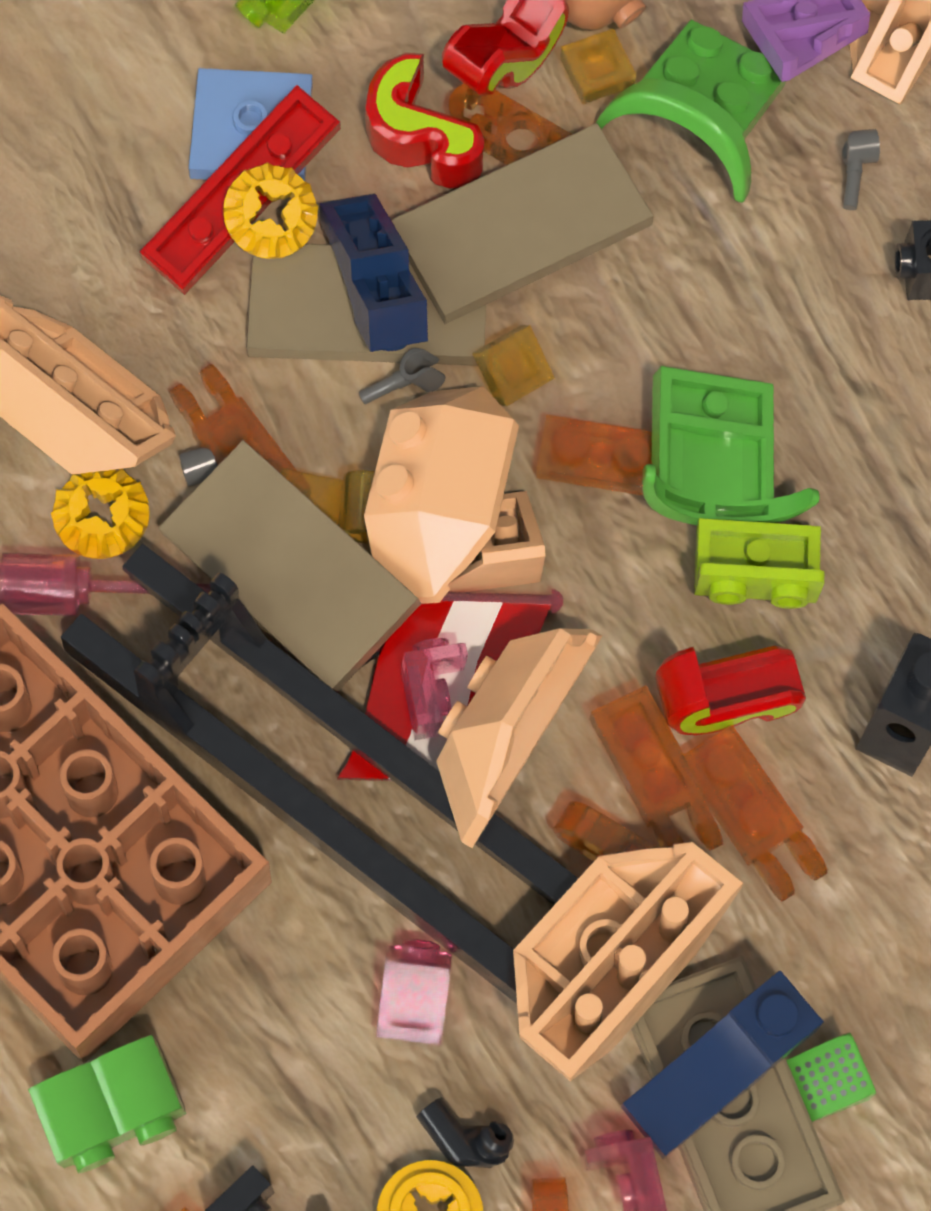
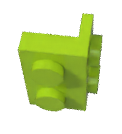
[694,518,825,609]

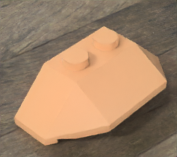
[0,295,176,474]
[364,386,519,604]
[436,628,602,849]
[513,842,743,1082]

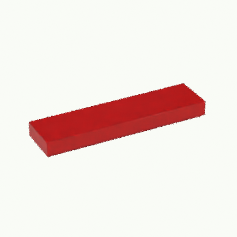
[140,85,341,295]

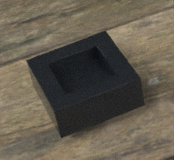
[205,1165,274,1211]

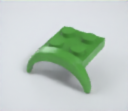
[595,19,786,203]
[642,366,820,526]

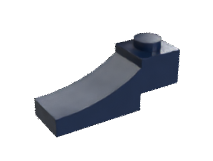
[319,193,428,352]
[621,970,824,1159]

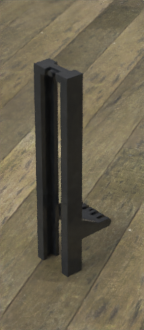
[61,543,579,1004]

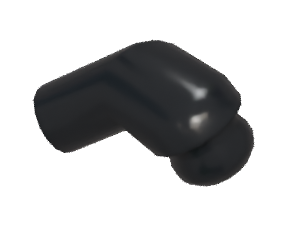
[416,1097,514,1168]

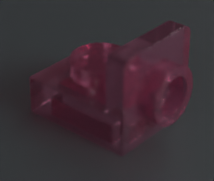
[401,638,468,741]
[376,939,452,1045]
[583,1130,667,1211]

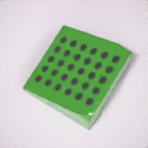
[786,1032,876,1122]

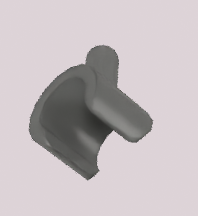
[842,129,880,211]
[359,348,446,404]
[179,448,217,487]

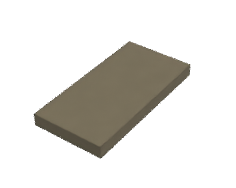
[391,123,654,324]
[247,244,486,366]
[158,440,421,692]
[631,956,845,1211]

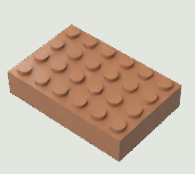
[0,603,272,1064]

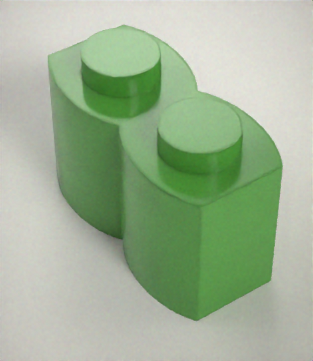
[28,1035,186,1173]

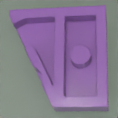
[742,0,870,82]

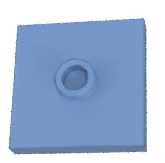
[189,68,313,181]

